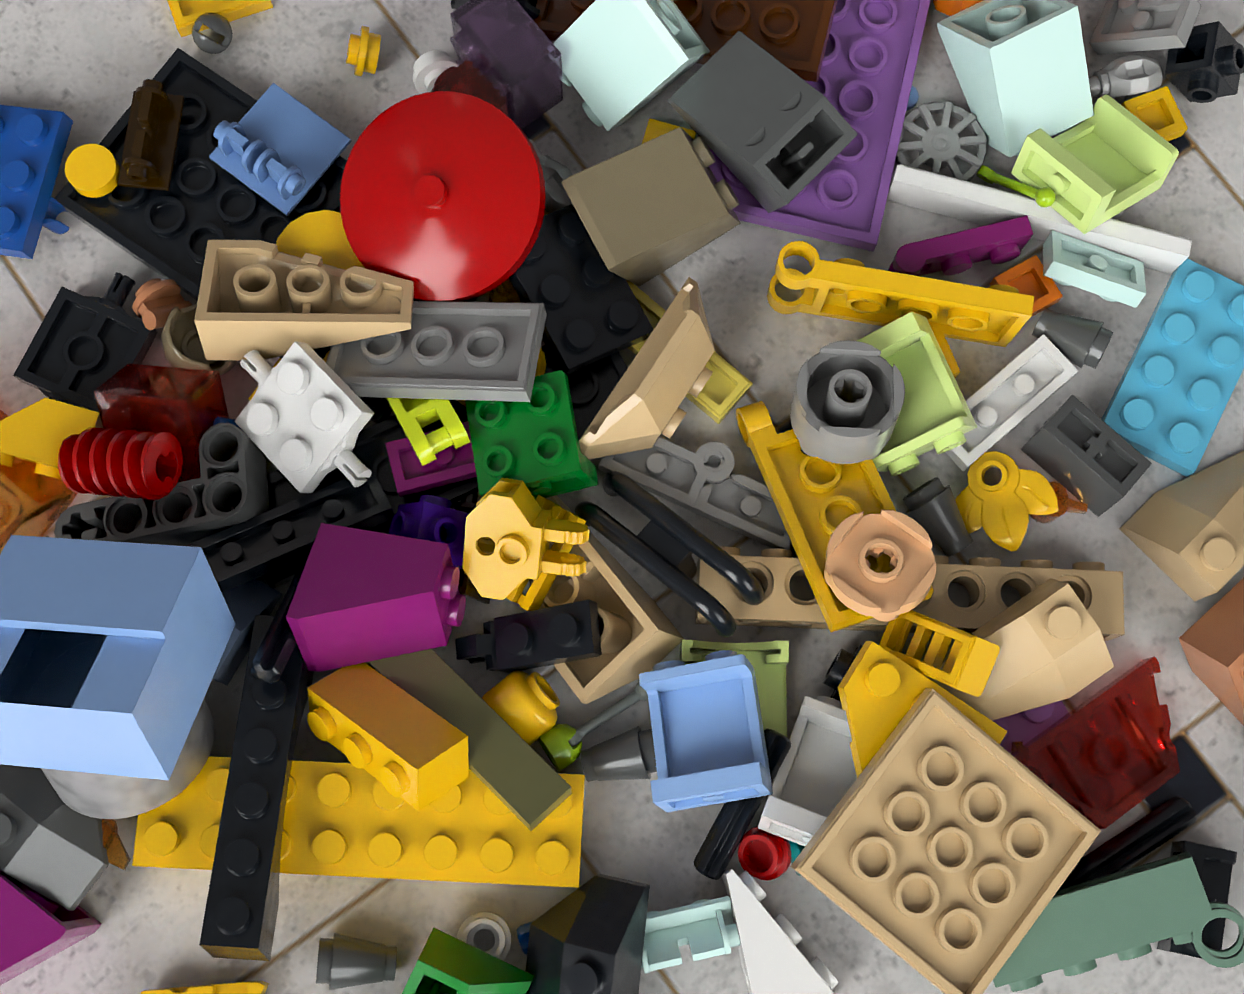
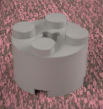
[790,341,905,464]

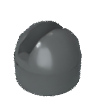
[192,12,233,54]

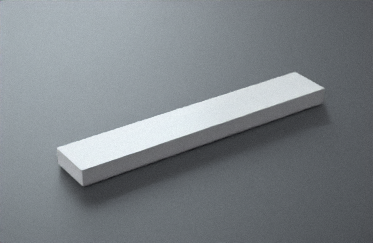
[887,164,1192,274]

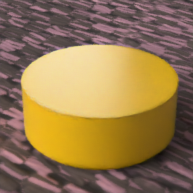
[65,144,120,198]

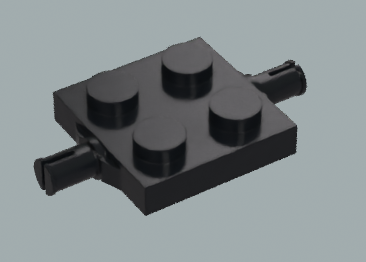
[13,272,158,421]

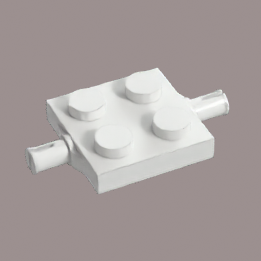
[234,341,374,493]

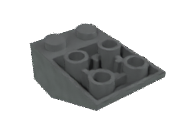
[667,31,858,213]

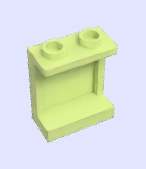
[1011,94,1179,234]
[857,312,977,476]

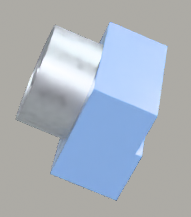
[0,535,235,819]

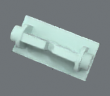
[641,896,741,974]

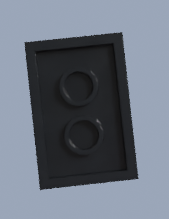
[509,204,654,375]

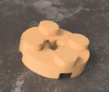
[824,510,936,622]

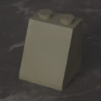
[561,127,741,287]

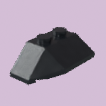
[525,874,650,994]

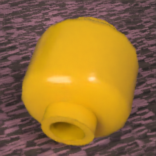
[482,670,560,746]

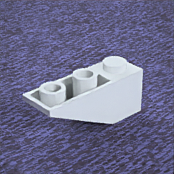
[722,868,839,994]

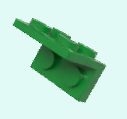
[465,370,599,500]

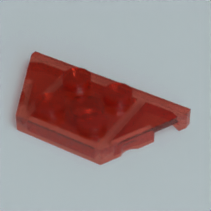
[1011,656,1180,829]

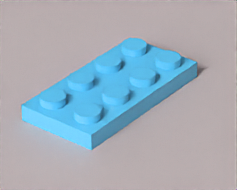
[1101,258,1244,477]

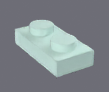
[1043,230,1146,308]

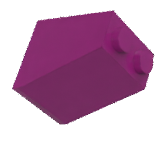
[286,523,466,672]
[0,870,102,985]

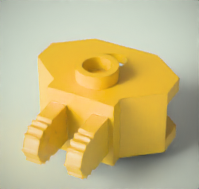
[462,478,590,600]

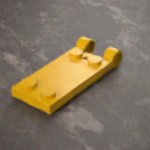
[767,241,1034,347]
[736,401,934,632]

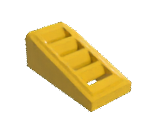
[879,610,1000,697]

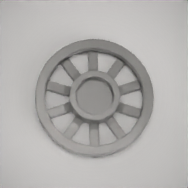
[896,101,987,182]

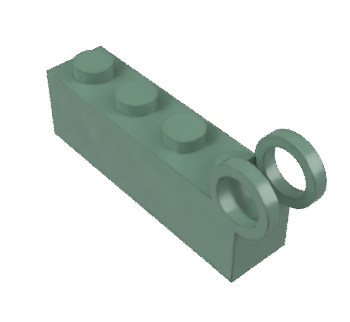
[993,851,1244,992]

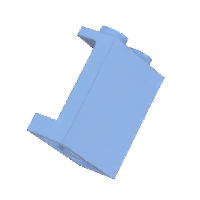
[639,650,773,813]

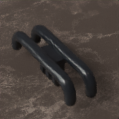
[575,471,764,637]

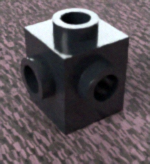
[1164,21,1244,103]

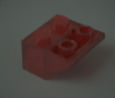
[94,363,229,482]

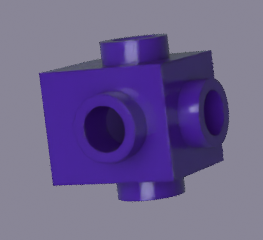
[389,495,469,569]

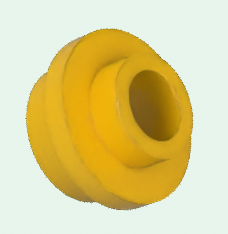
[346,26,381,77]

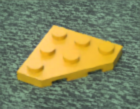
[837,641,1007,778]

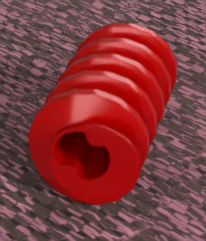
[58,427,183,500]

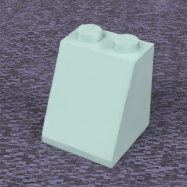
[547,0,710,131]
[937,0,1094,157]

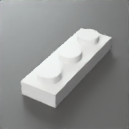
[945,334,1078,472]

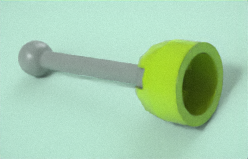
[538,682,648,771]

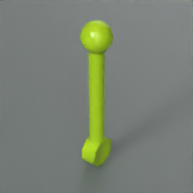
[976,165,1056,208]

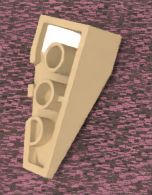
[1119,450,1244,602]
[924,578,1114,721]

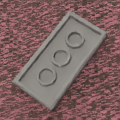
[326,301,547,402]

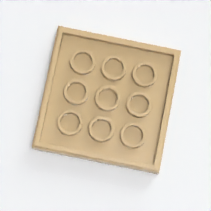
[790,688,1101,994]

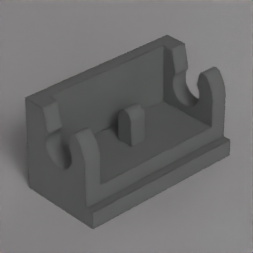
[1021,395,1152,517]

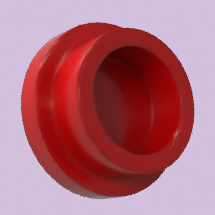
[738,826,791,881]

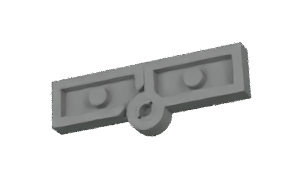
[599,437,792,550]

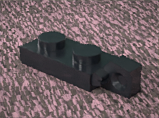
[455,599,602,673]

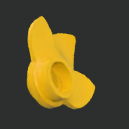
[955,451,1059,552]

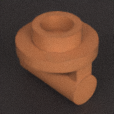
[132,278,192,330]

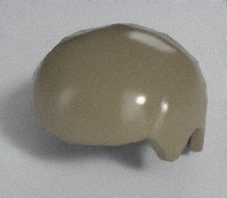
[161,303,237,380]

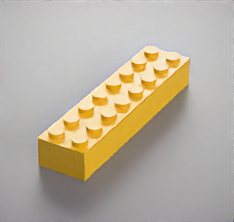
[132,756,585,888]

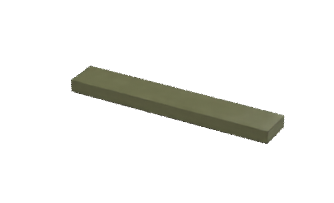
[365,649,572,831]

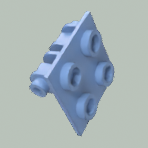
[209,83,352,216]

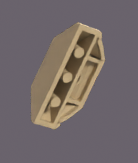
[579,277,715,459]

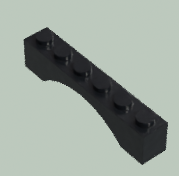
[199,615,314,961]

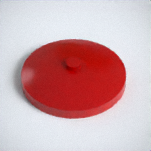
[340,91,546,302]

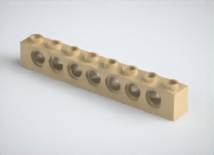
[695,546,1125,641]

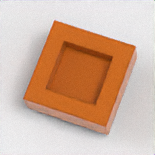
[989,255,1063,318]

